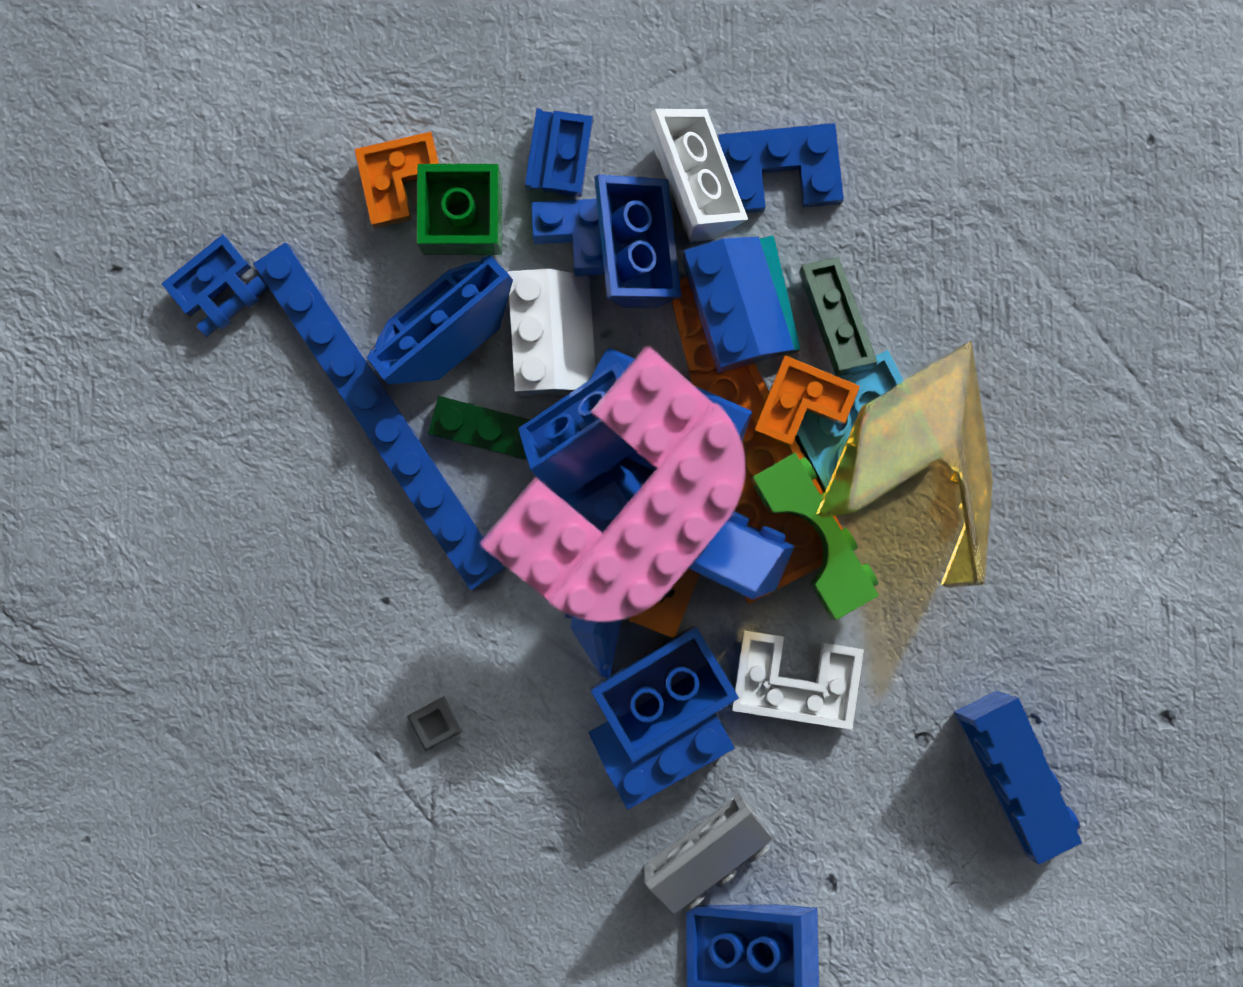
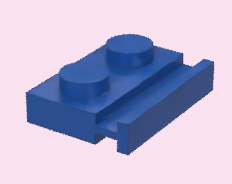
[525,108,593,197]

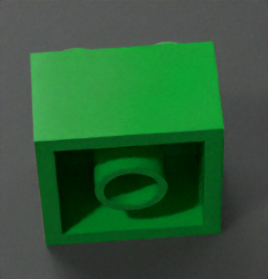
[417,164,503,255]

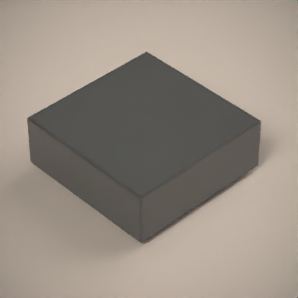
[407,696,462,752]

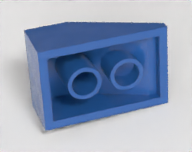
[686,904,819,987]

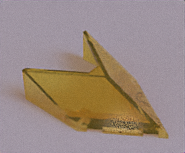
[816,341,993,588]

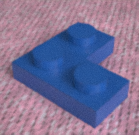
[532,199,605,276]

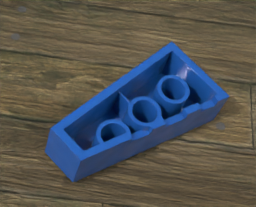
[954,691,1082,865]

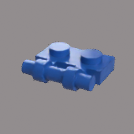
[161,234,268,337]

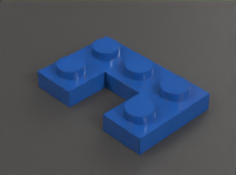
[718,123,844,213]

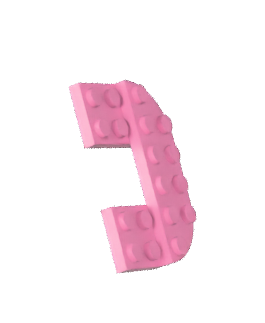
[480,346,745,621]

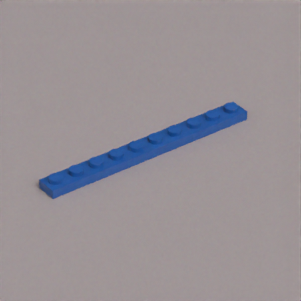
[253,242,505,591]

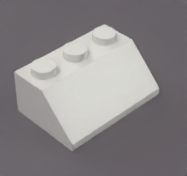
[649,109,748,242]
[508,269,596,398]

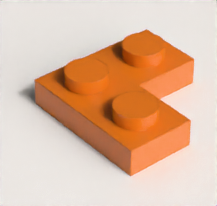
[354,131,440,229]
[753,355,860,447]

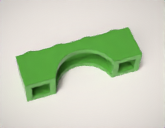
[749,452,879,620]

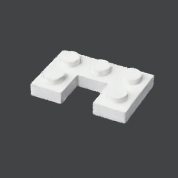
[731,630,864,730]

